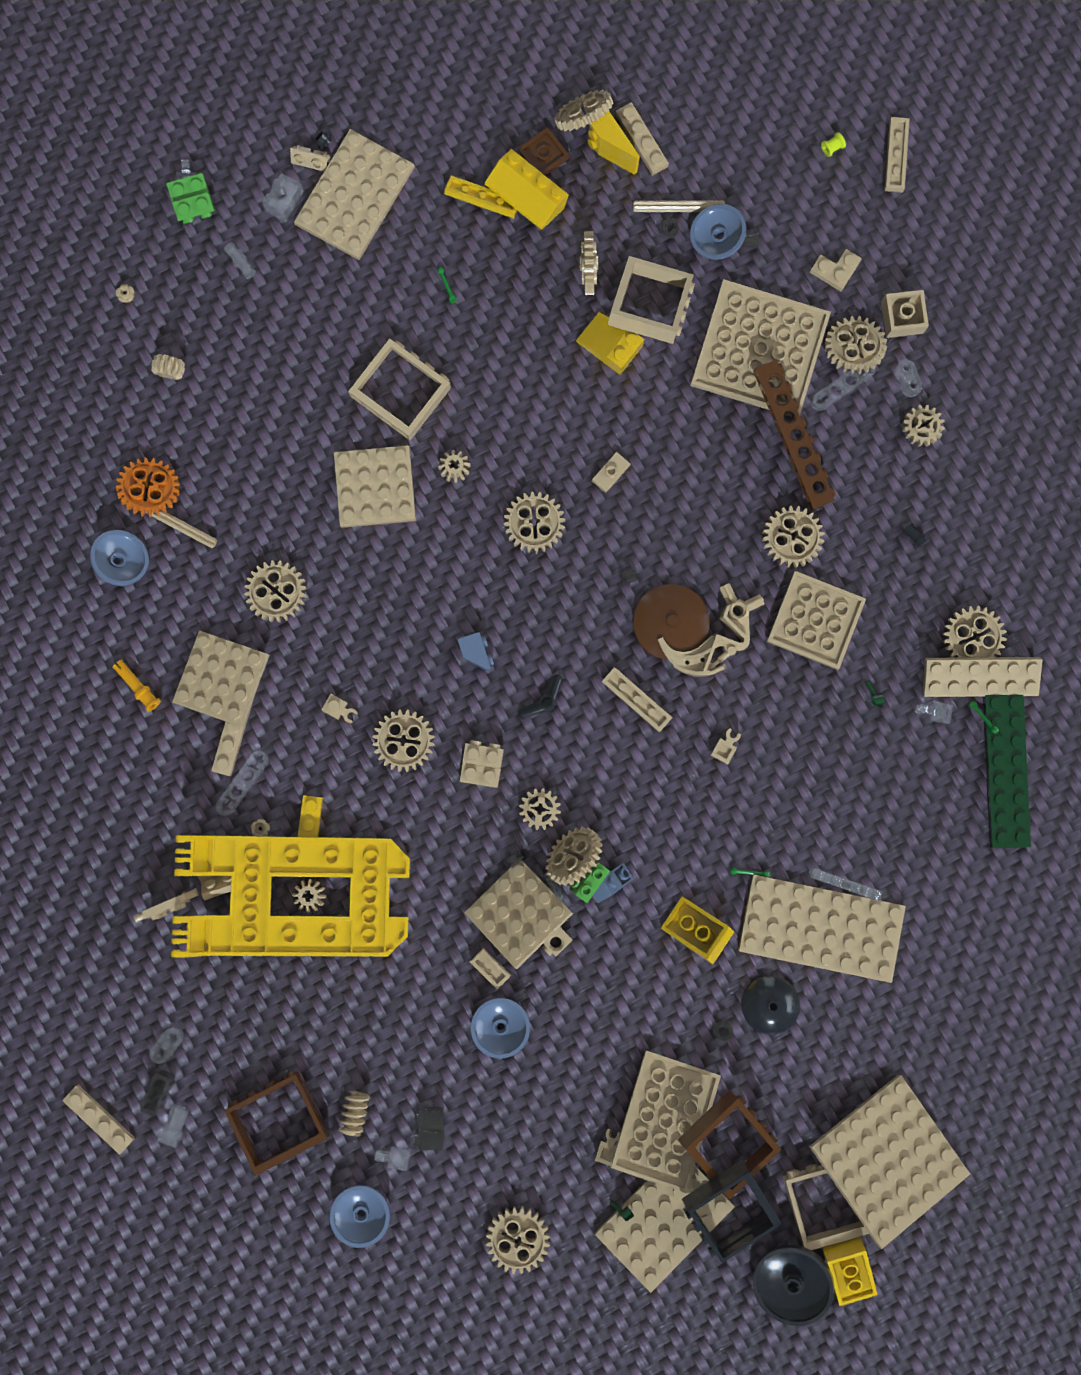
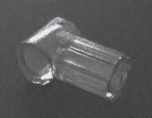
[157,1104,189,1148]

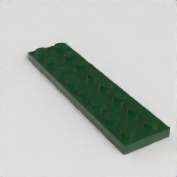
[983,695,1031,848]

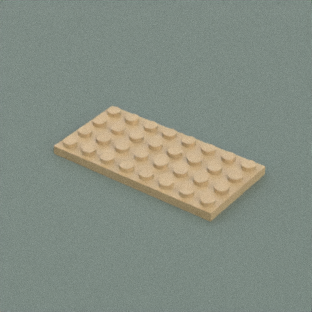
[738,875,906,983]

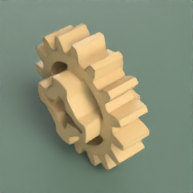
[902,405,945,447]
[519,788,561,830]

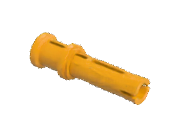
[112,660,161,712]

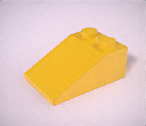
[588,112,640,174]
[576,312,645,375]
[661,896,734,964]
[822,1236,878,1306]

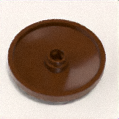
[633,584,710,661]

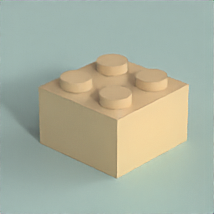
[881,290,929,338]

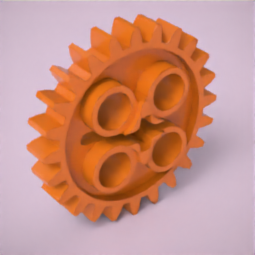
[116,457,180,517]

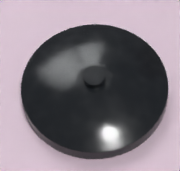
[753,1245,834,1326]

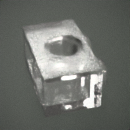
[263,173,304,223]

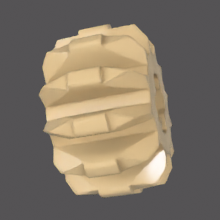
[151,354,185,380]
[438,450,471,483]
[292,879,326,913]

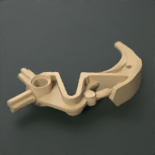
[658,583,764,677]

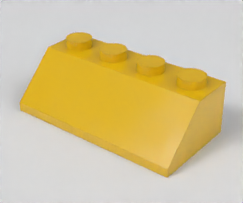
[485,149,569,230]

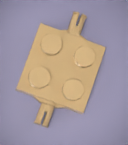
[133,888,199,923]

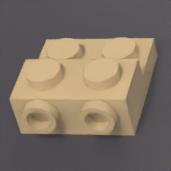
[460,740,504,788]

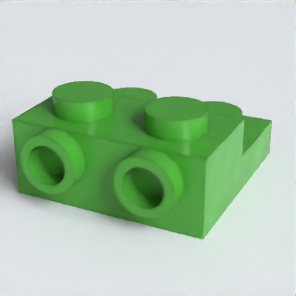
[166,173,215,224]
[569,860,610,903]

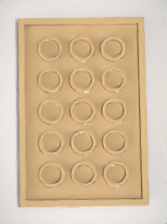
[294,129,415,260]
[610,1050,721,1193]
[595,1165,735,1293]

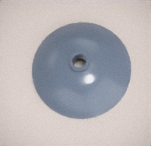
[690,204,746,260]
[90,530,149,586]
[471,998,530,1058]
[330,1185,390,1248]

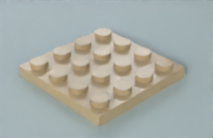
[334,445,416,528]
[767,571,866,670]
[172,631,269,727]
[465,859,573,969]

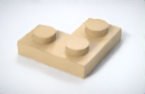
[810,249,862,292]

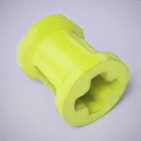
[821,132,846,157]

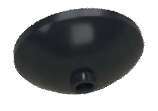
[741,975,800,1035]

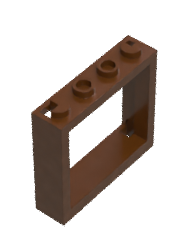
[224,1071,329,1176]
[677,1090,781,1200]

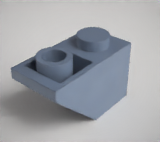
[458,632,494,671]
[593,863,634,903]

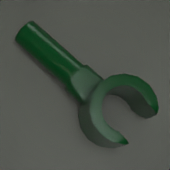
[865,680,885,706]
[610,1200,634,1221]

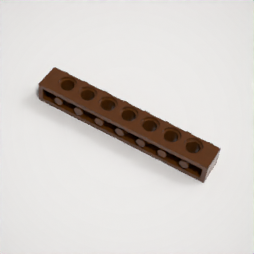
[753,360,836,511]

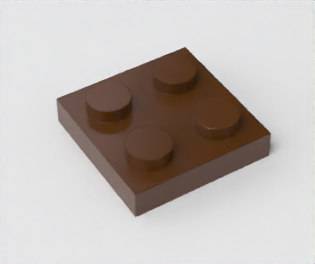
[518,127,570,176]

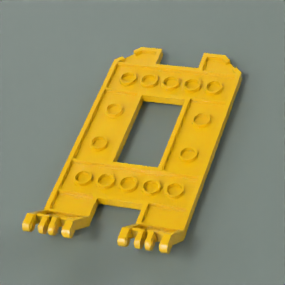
[171,835,410,957]

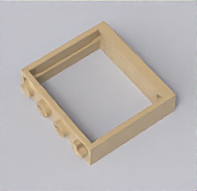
[608,256,695,344]
[348,339,451,440]
[783,1164,869,1250]

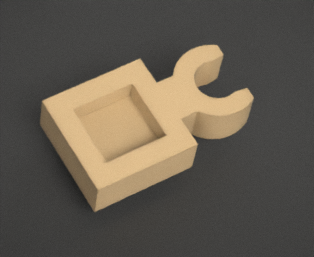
[321,694,358,724]
[711,728,741,765]
[595,1129,620,1166]

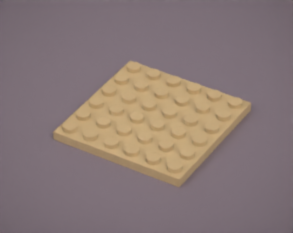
[691,279,831,417]
[809,1075,970,1249]

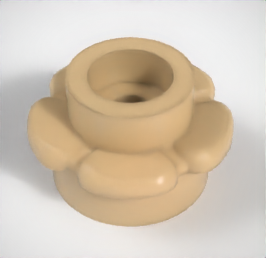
[116,284,134,303]
[251,819,270,837]

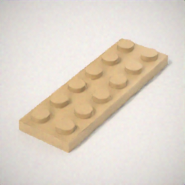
[923,657,1043,697]

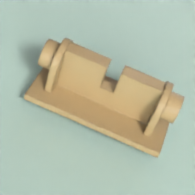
[290,145,330,171]

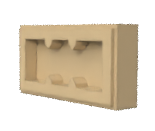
[592,452,631,493]
[470,947,511,990]

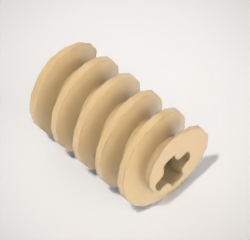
[338,1091,370,1136]

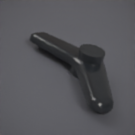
[518,674,562,718]

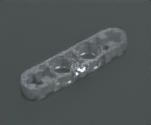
[811,367,875,411]
[216,751,269,815]
[808,868,883,901]

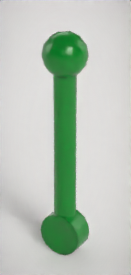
[437,267,457,304]
[970,702,999,734]
[730,867,770,877]

